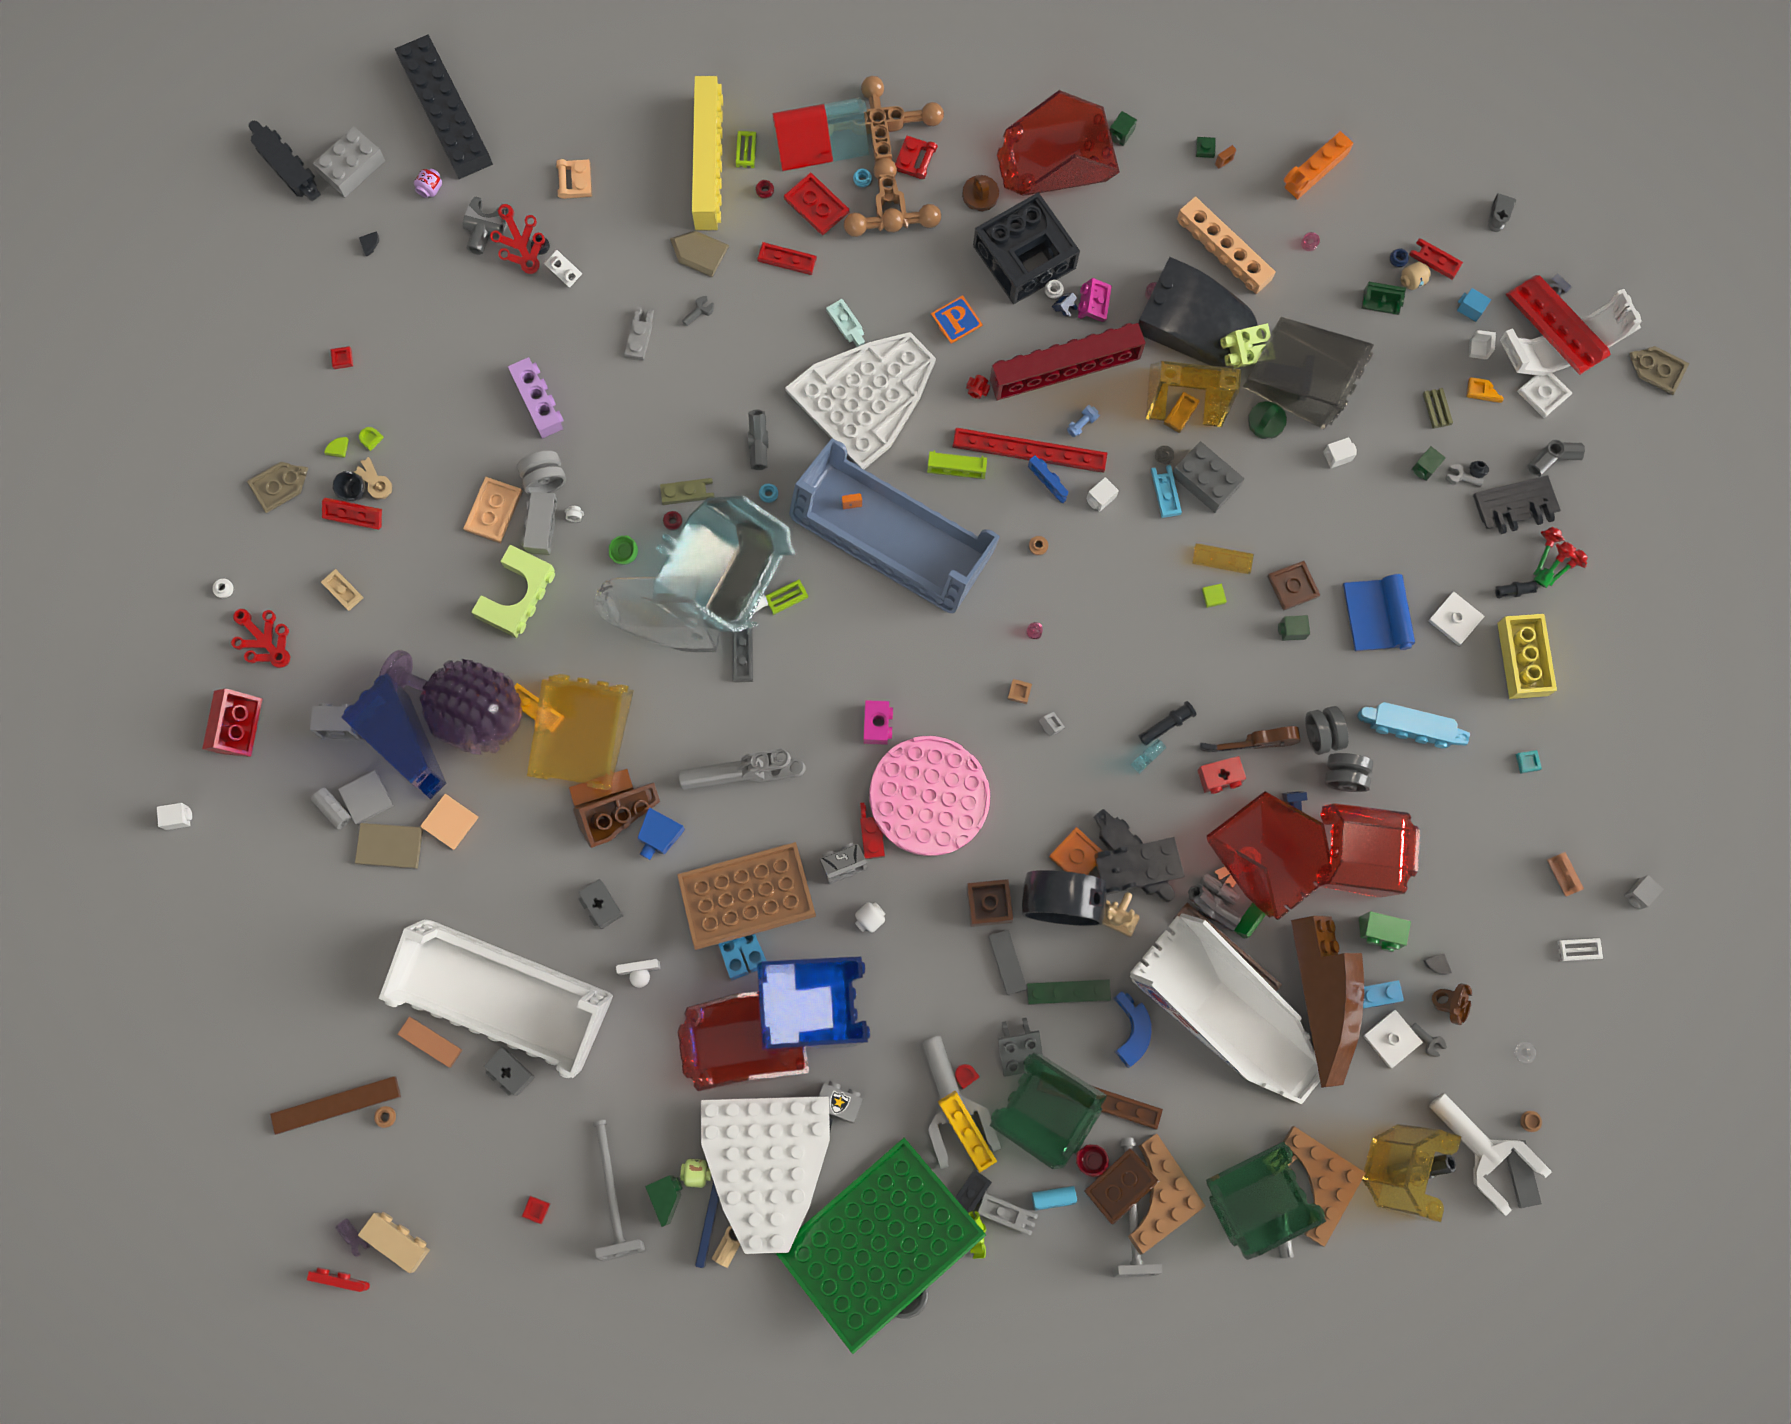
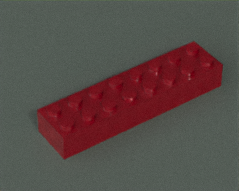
[990,323,1146,401]

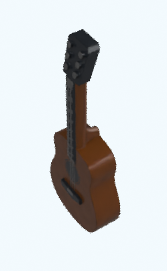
[1200,726,1301,752]

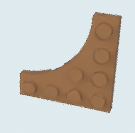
[1282,1126,1366,1247]
[1128,1134,1205,1255]

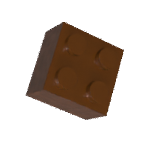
[966,879,1013,927]

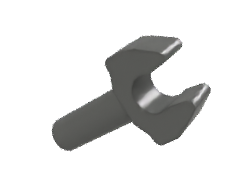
[682,296,714,326]
[1410,1023,1447,1057]

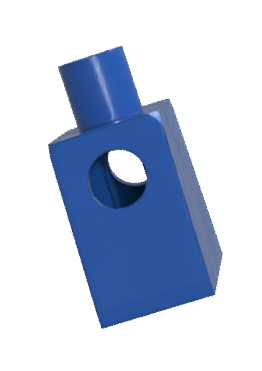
[638,807,685,860]

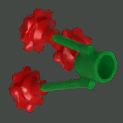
[1533,527,1588,588]

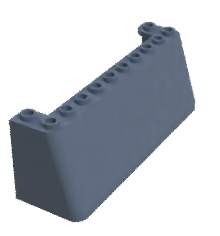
[789,438,1000,613]

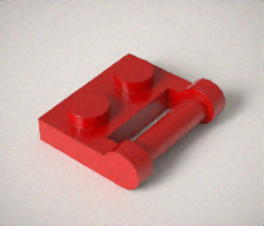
[895,135,938,179]

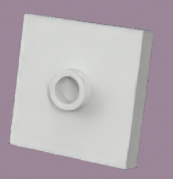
[1428,591,1485,646]
[1363,1010,1423,1069]

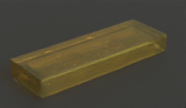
[1192,543,1254,574]

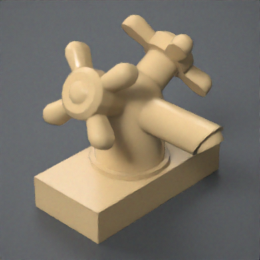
[1102,892,1140,937]

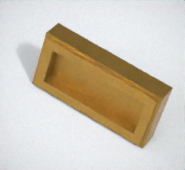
[1163,392,1200,433]

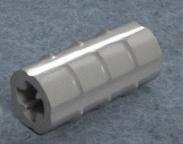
[311,788,352,829]

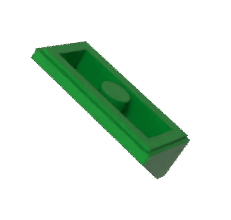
[1234,898,1272,939]

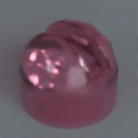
[1026,622,1043,639]

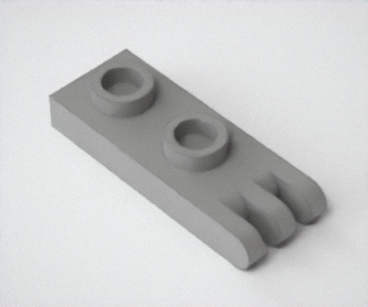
[978,1193,1038,1235]

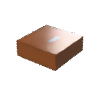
[1215,145,1236,169]

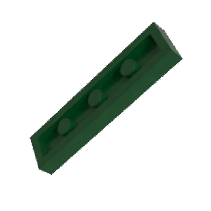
[1027,979,1111,1005]

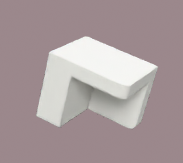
[1469,330,1496,359]

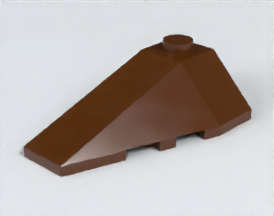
[573,782,660,848]

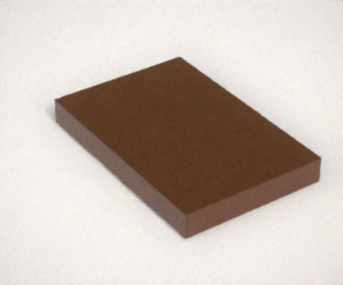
[1084,1148,1160,1225]

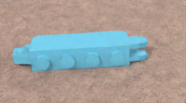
[1357,702,1470,748]

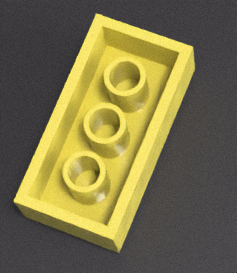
[1497,614,1557,699]

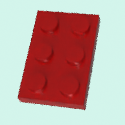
[784,172,850,236]

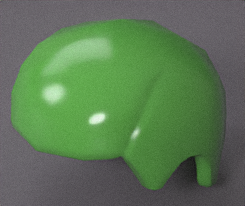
[609,535,638,565]

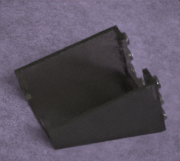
[1243,317,1374,430]

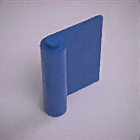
[1343,574,1415,651]

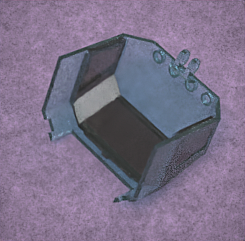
[653,495,795,632]

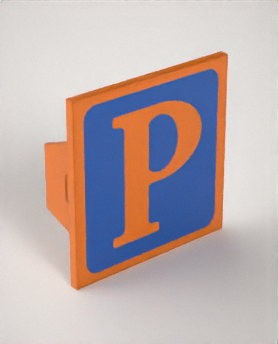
[931,295,983,344]

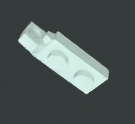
[826,299,865,347]

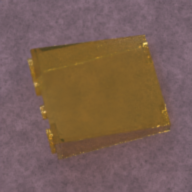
[1146,361,1241,427]
[527,674,634,790]

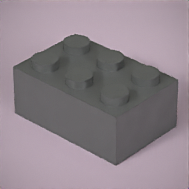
[1173,441,1245,513]

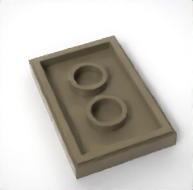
[355,823,423,869]

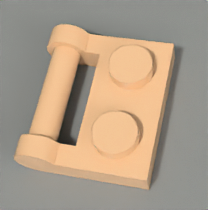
[556,159,592,199]

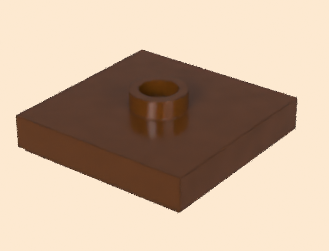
[1267,561,1320,611]

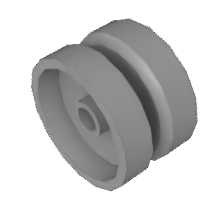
[517,451,567,495]

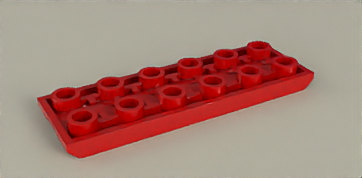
[1506,275,1611,375]

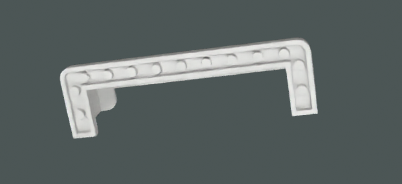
[379,920,613,1078]

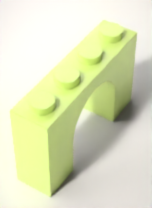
[471,545,555,638]

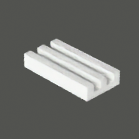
[1557,938,1603,962]

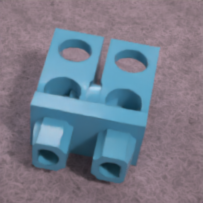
[718,934,769,981]

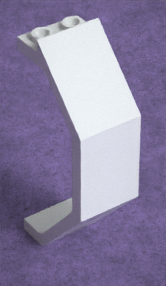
[1500,289,1642,376]

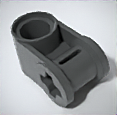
[1488,193,1516,232]

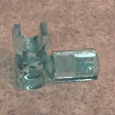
[1131,739,1166,774]

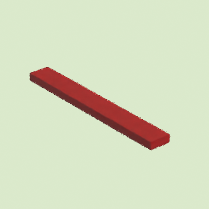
[952,428,1108,473]

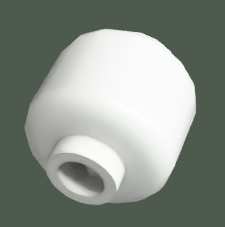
[855,902,886,933]

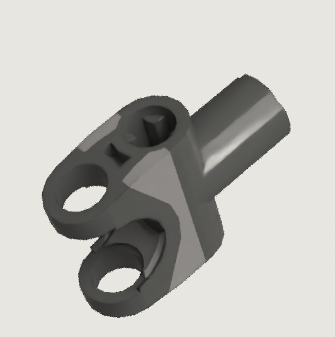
[463,197,509,255]

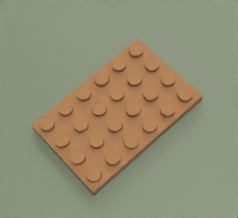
[677,842,816,950]

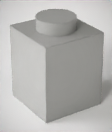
[1625,875,1664,909]

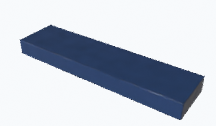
[695,1181,720,1268]

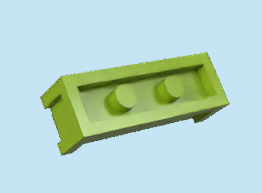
[927,450,987,479]

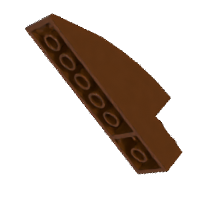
[1291,916,1364,1088]

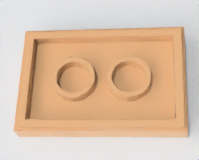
[463,477,523,543]

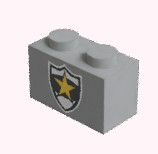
[819,1081,863,1123]

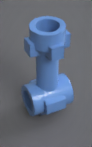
[1067,405,1100,437]

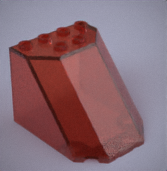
[997,90,1120,196]
[677,989,809,1091]

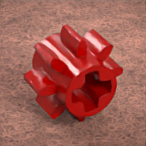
[966,375,990,399]

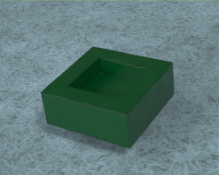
[1196,137,1216,158]

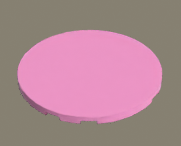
[869,736,990,856]

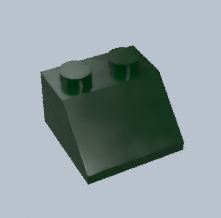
[645,1175,683,1227]

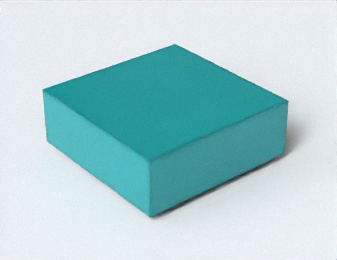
[1516,750,1542,774]

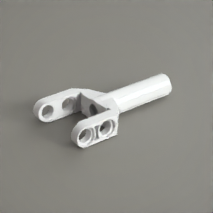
[1429,1093,1552,1216]

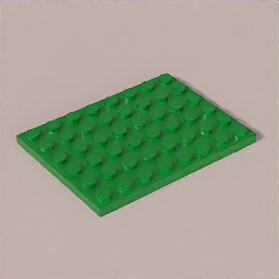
[776,1137,986,1354]

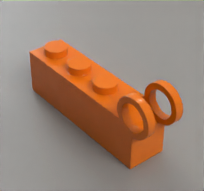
[1283,131,1354,200]

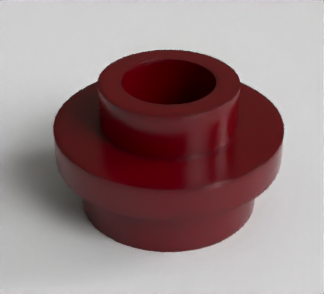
[756,180,774,199]
[663,511,683,530]

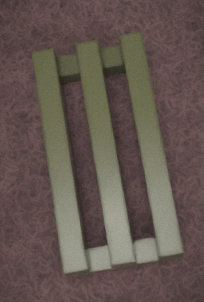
[1423,388,1453,429]

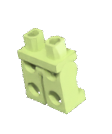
[1220,323,1276,369]

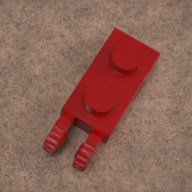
[860,802,885,859]

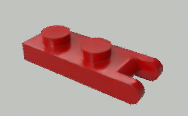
[1409,238,1463,280]
[307,1267,370,1292]

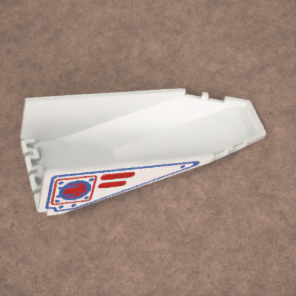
[1130,913,1320,1104]

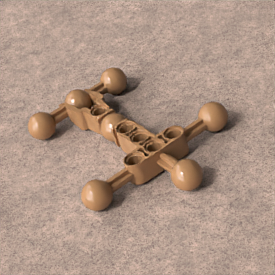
[826,76,944,237]

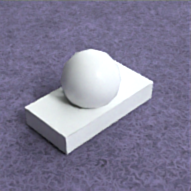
[616,959,661,988]

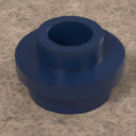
[1390,249,1409,267]

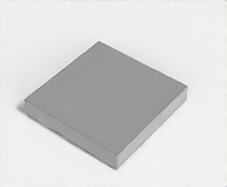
[338,770,394,825]

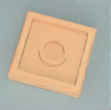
[420,794,479,850]

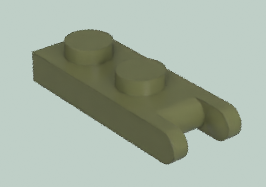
[660,478,715,505]

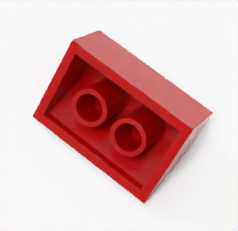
[202,688,263,757]

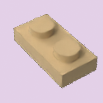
[321,569,364,611]

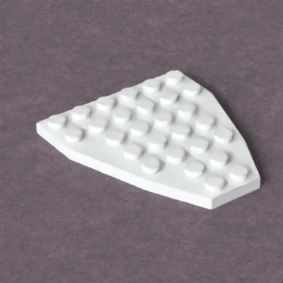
[785,332,936,469]
[701,1097,830,1254]

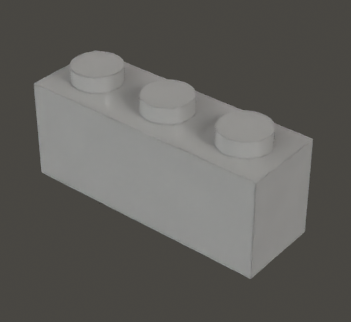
[521,491,558,555]

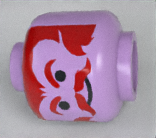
[414,169,442,198]

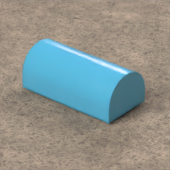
[1032,1186,1077,1211]

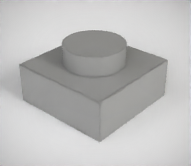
[1039,712,1065,737]

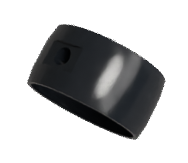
[1022,870,1107,926]

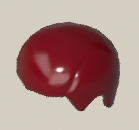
[1076,1144,1109,1177]

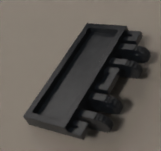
[1473,475,1561,534]

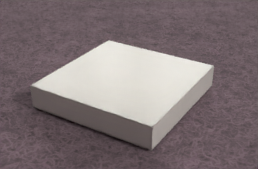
[1517,367,1572,418]

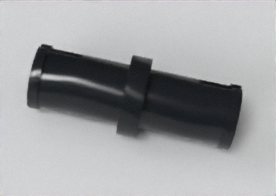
[1495,580,1538,599]

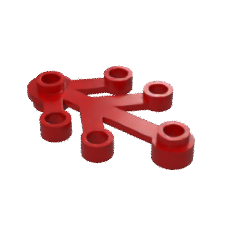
[490,204,545,274]
[231,609,291,668]

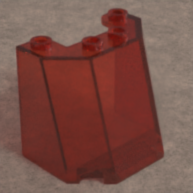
[1317,803,1420,897]

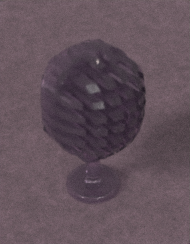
[378,650,523,755]

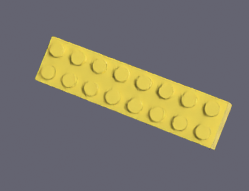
[692,76,723,230]

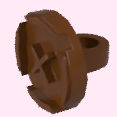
[962,175,999,212]
[1432,983,1472,1025]

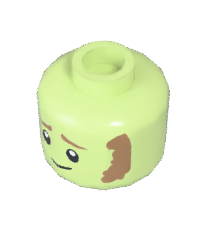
[680,1159,712,1188]

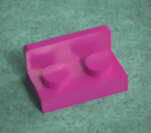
[1078,278,1112,322]

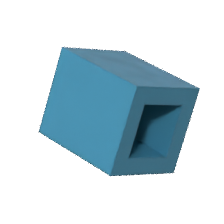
[1457,288,1492,322]

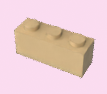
[358,1212,430,1273]

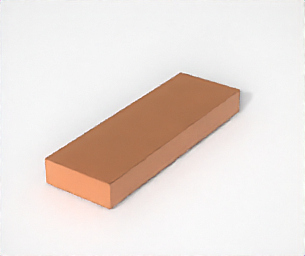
[397,1016,462,1068]

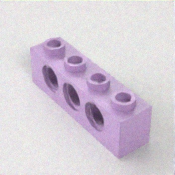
[508,357,564,438]

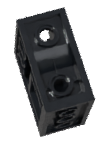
[973,192,1080,305]

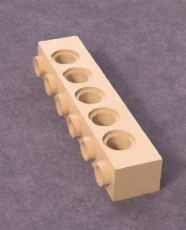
[1177,196,1276,294]

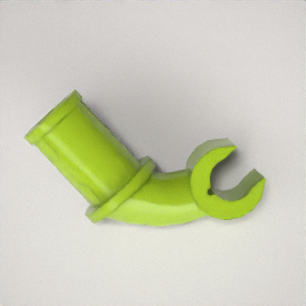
[969,1211,986,1259]

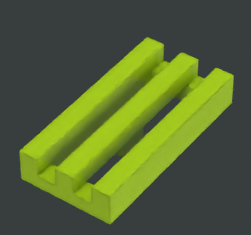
[736,131,757,168]
[765,579,808,615]

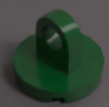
[1248,401,1287,439]

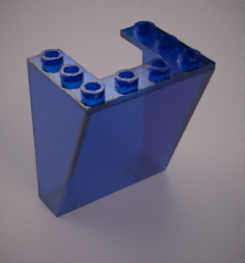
[341,673,447,799]
[757,956,870,1050]

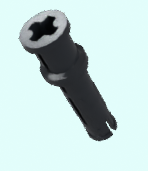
[1138,701,1197,746]

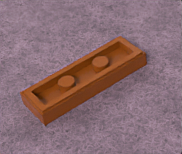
[569,769,634,807]

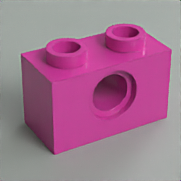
[864,700,893,745]

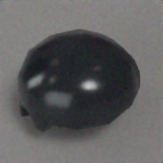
[333,471,366,502]

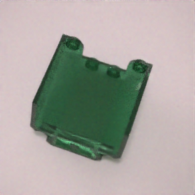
[989,1052,1107,1169]
[1206,1141,1326,1260]

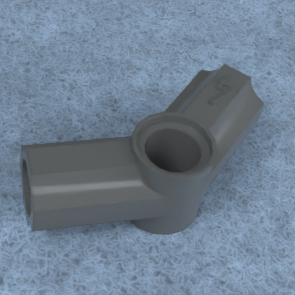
[748,409,769,470]
[1527,440,1585,477]
[1188,884,1242,931]

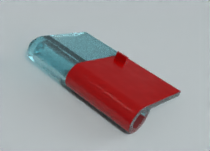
[772,97,869,171]

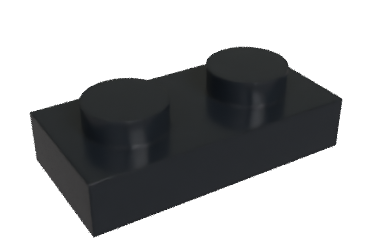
[955,1169,992,1213]

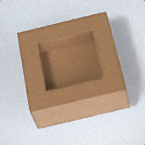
[1008,679,1032,704]

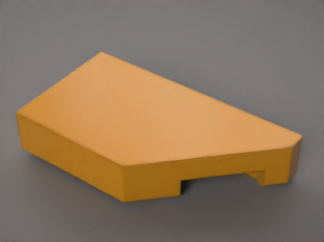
[1466,377,1504,403]

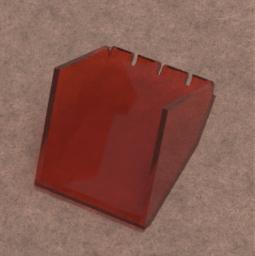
[1206,791,1334,920]

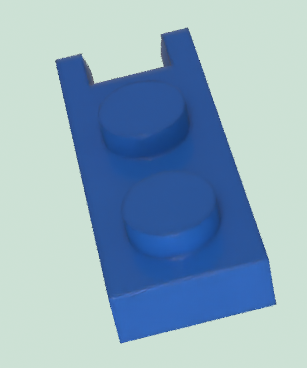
[1028,455,1068,503]

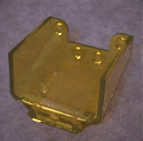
[1362,1124,1462,1222]

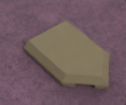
[670,231,729,277]
[1629,346,1689,395]
[247,462,308,513]

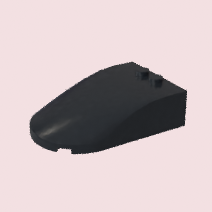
[1138,257,1258,367]

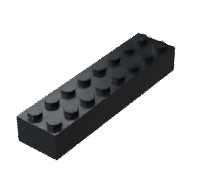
[394,34,493,179]

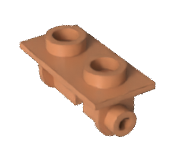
[1547,852,1584,897]

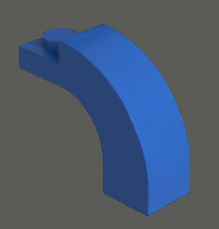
[1113,991,1152,1068]

